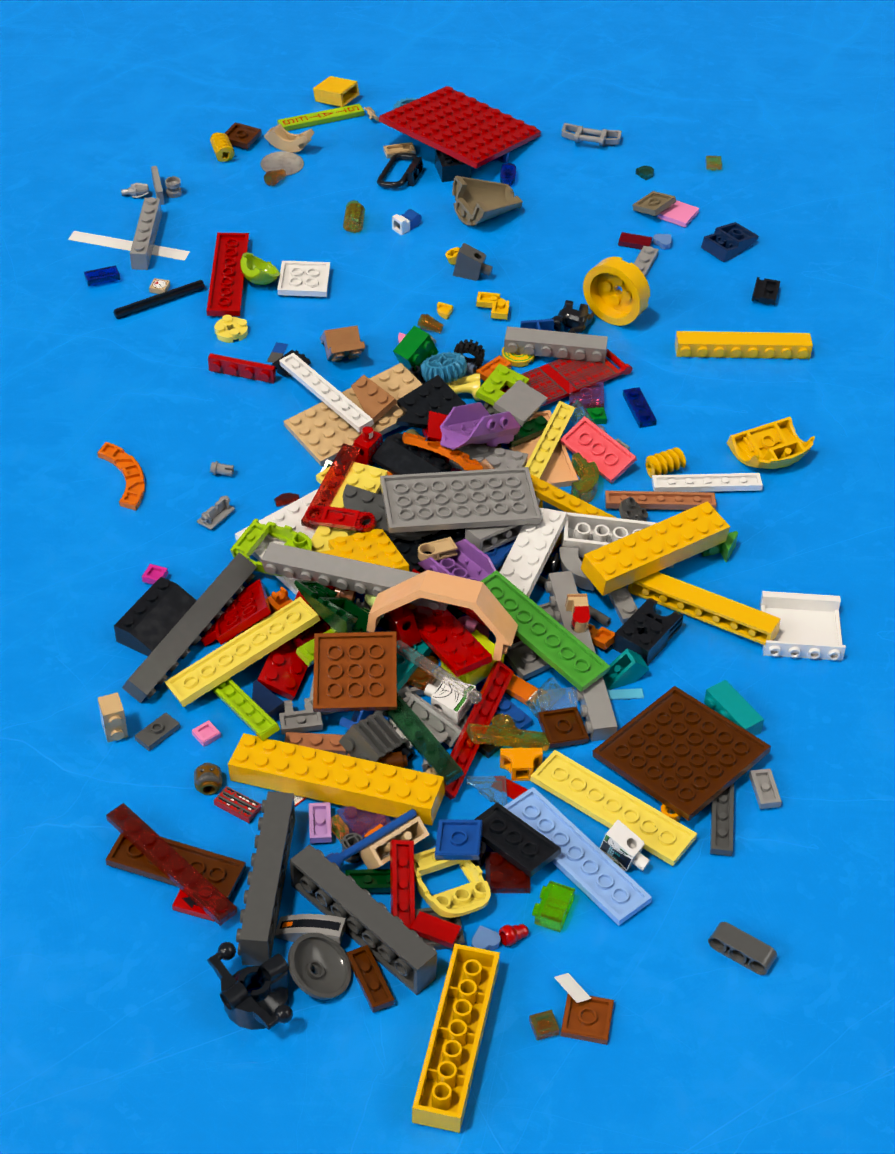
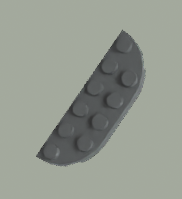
[343,484,441,541]

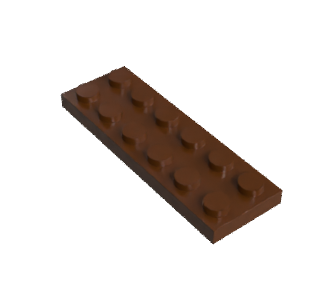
[106,826,246,902]

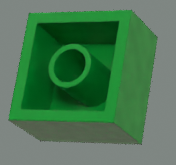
[393,326,438,371]

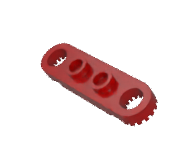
[305,505,377,532]

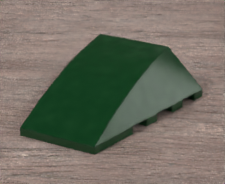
[294,580,385,633]

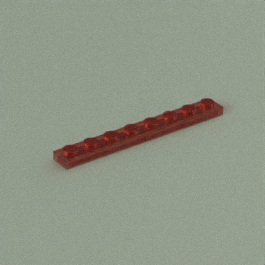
[106,803,237,926]

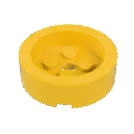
[583,257,650,326]

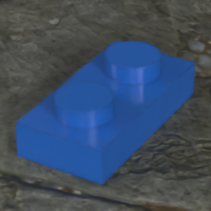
[494,697,533,735]

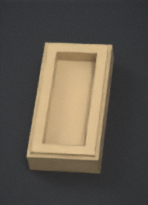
[383,142,416,159]

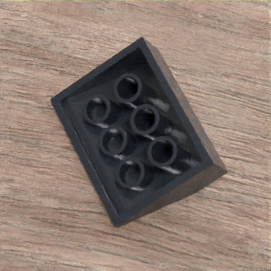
[114,577,197,656]

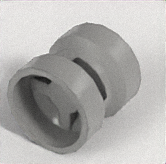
[165,176,182,198]

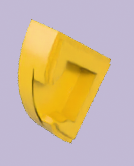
[437,302,453,319]

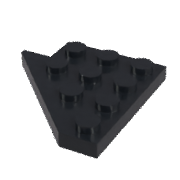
[396,375,467,429]

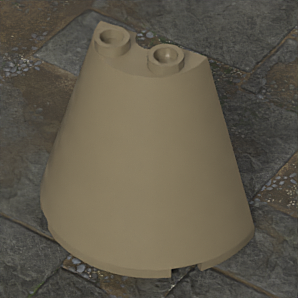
[452,176,523,225]

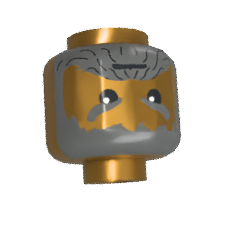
[194,763,222,795]

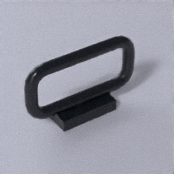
[377,153,424,188]

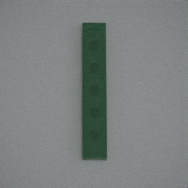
[384,693,464,786]

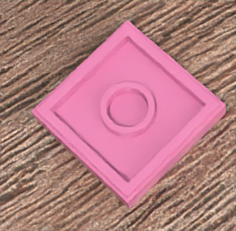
[658,200,699,228]

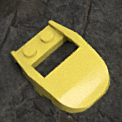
[414,848,491,918]

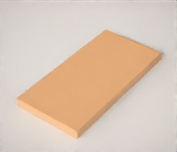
[508,410,578,488]

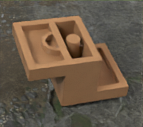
[320,325,365,362]

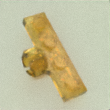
[466,714,550,751]

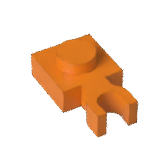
[588,623,615,650]

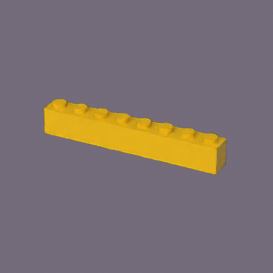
[675,331,813,359]
[628,572,781,645]

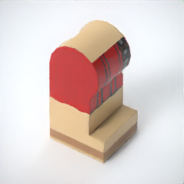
[565,594,590,633]

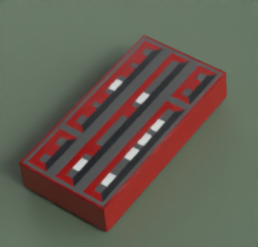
[214,786,261,823]

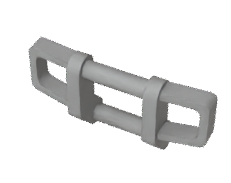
[561,123,622,146]

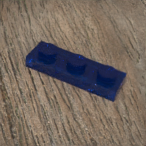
[623,387,657,428]

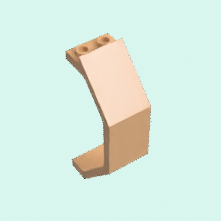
[366,570,518,661]

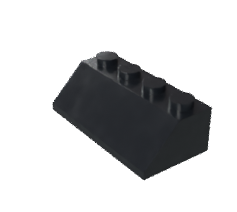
[371,433,452,475]

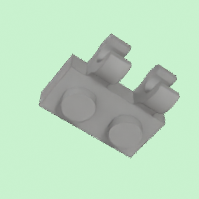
[279,698,323,734]

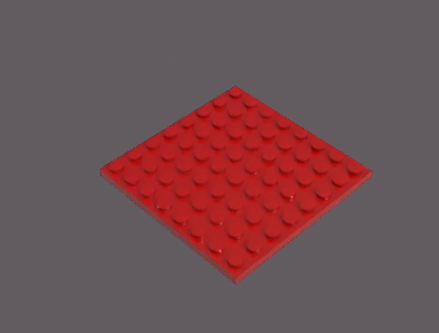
[379,86,541,169]

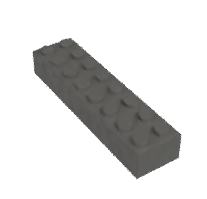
[236,791,296,966]
[290,844,437,995]

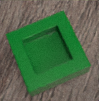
[586,407,607,425]

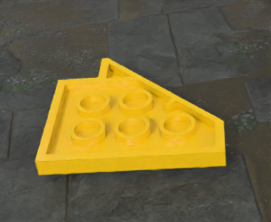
[320,529,409,571]

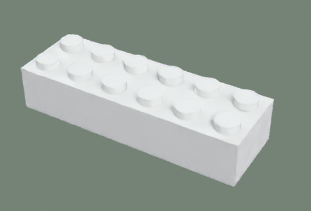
[561,512,674,568]

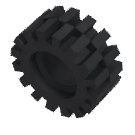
[454,339,485,370]

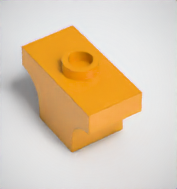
[499,747,543,781]

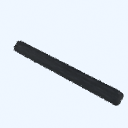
[113,280,205,319]

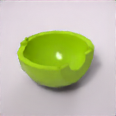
[240,252,280,285]

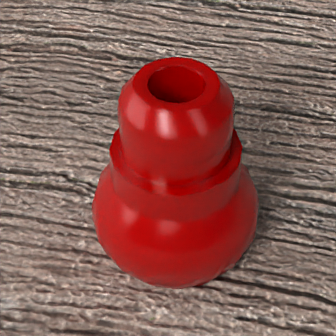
[499,924,529,946]

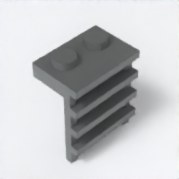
[339,710,408,762]

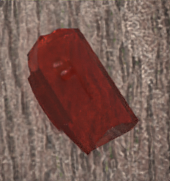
[274,493,299,507]

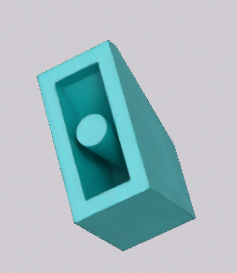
[603,648,649,690]

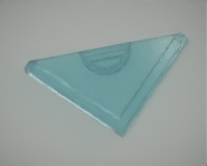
[467,776,507,806]

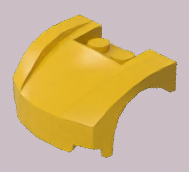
[727,417,815,469]

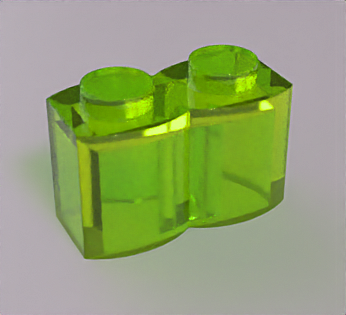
[532,881,575,932]

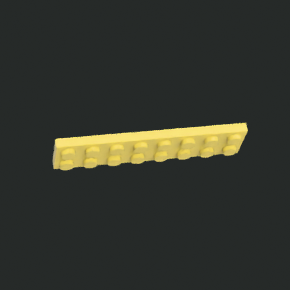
[311,462,388,552]
[165,597,321,707]
[530,750,697,866]

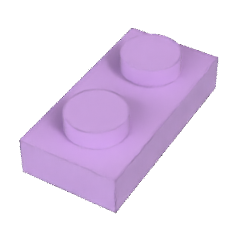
[309,802,332,843]

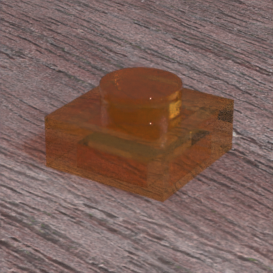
[529,1010,560,1040]

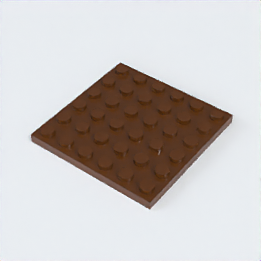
[593,686,771,821]

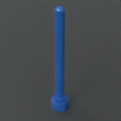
[325,809,417,868]

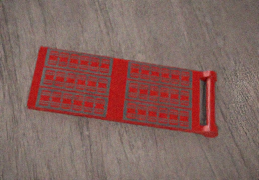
[501,349,632,406]

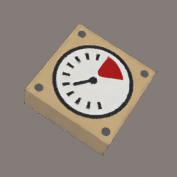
[149,278,170,294]

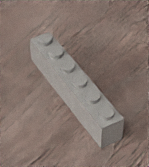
[130,197,162,270]
[504,326,608,362]

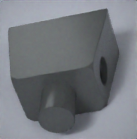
[453,243,493,281]

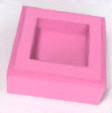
[192,720,221,747]

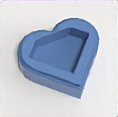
[653,234,672,249]
[471,925,501,950]

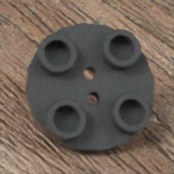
[619,497,648,521]

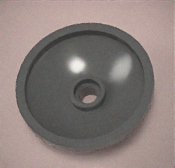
[288,933,351,1000]

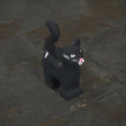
[551,300,594,333]

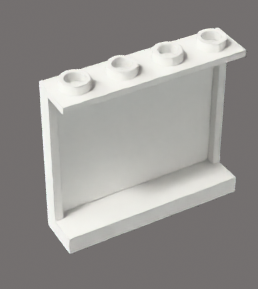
[760,591,846,661]

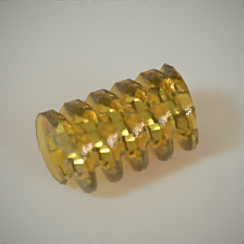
[343,200,365,233]

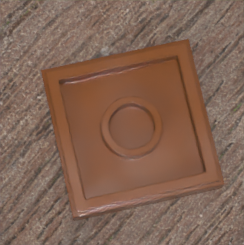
[560,994,614,1045]

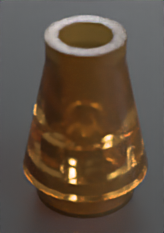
[264,169,286,186]
[417,314,443,334]

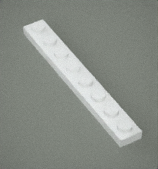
[279,353,374,433]

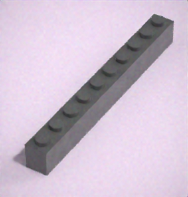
[122,552,257,703]

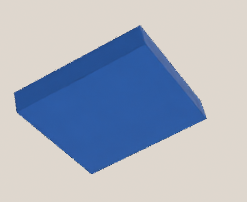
[435,819,483,860]

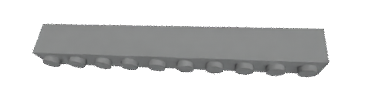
[261,542,448,611]
[545,571,618,741]

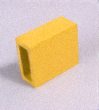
[313,76,360,107]

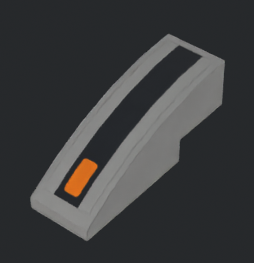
[274,914,346,945]

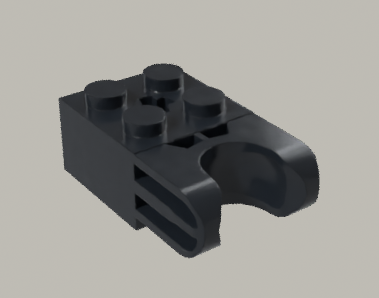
[613,598,684,666]

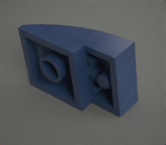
[701,222,759,262]

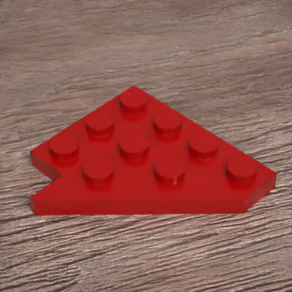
[201,579,271,646]

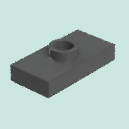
[135,713,180,751]

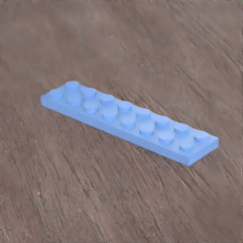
[503,787,652,926]

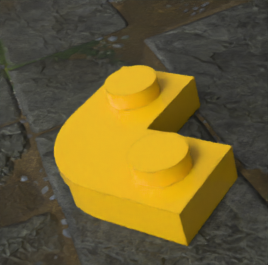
[476,291,509,320]

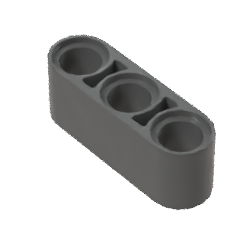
[708,922,777,975]

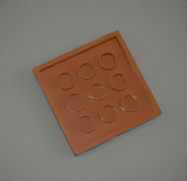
[313,631,397,712]

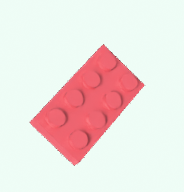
[560,416,637,484]

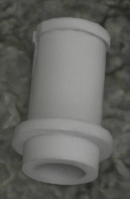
[210,461,234,477]

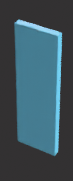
[607,688,644,700]

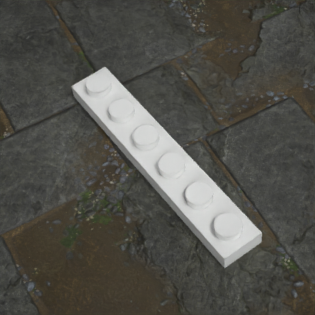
[652,473,763,492]

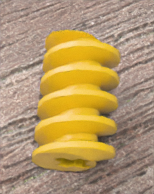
[210,132,235,162]
[645,447,686,478]

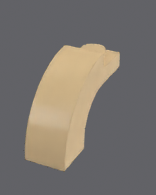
[264,124,314,153]

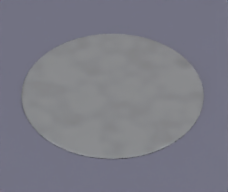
[260,151,304,176]

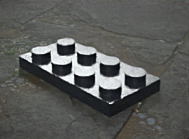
[474,802,561,877]

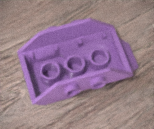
[440,402,521,450]
[418,539,496,581]

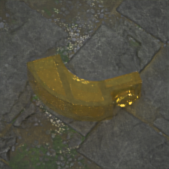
[571,452,599,503]

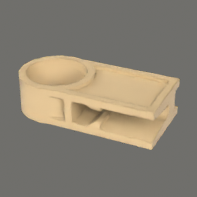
[418,537,458,561]

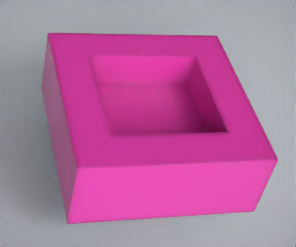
[142,564,168,584]

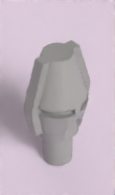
[121,183,149,198]

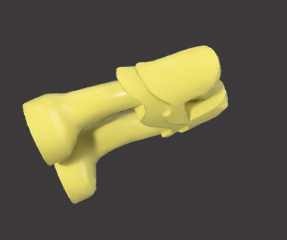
[447,373,481,401]

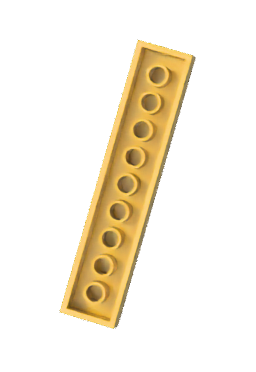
[228,733,445,826]

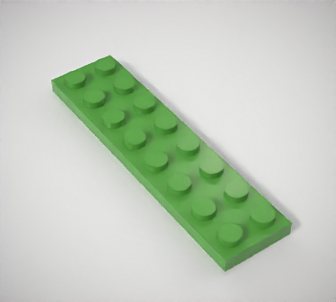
[480,570,610,692]

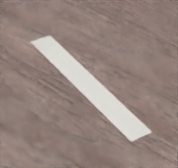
[68,231,190,261]

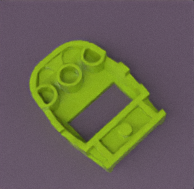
[230,519,312,576]

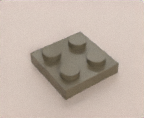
[632,191,676,216]

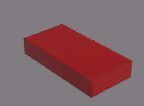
[411,911,461,948]

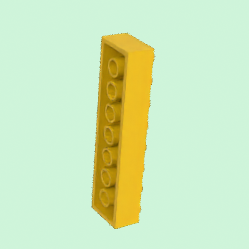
[581,501,730,596]
[412,944,500,1133]

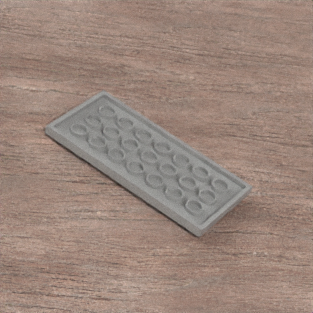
[380,467,541,533]

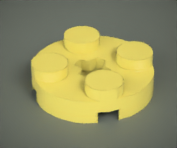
[214,315,248,343]

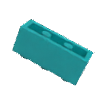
[704,680,764,736]

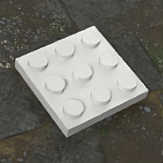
[277,261,330,297]

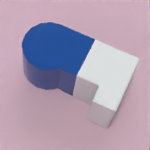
[392,209,422,235]

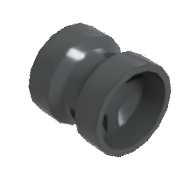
[342,833,363,863]

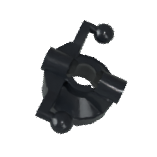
[207,942,293,1030]

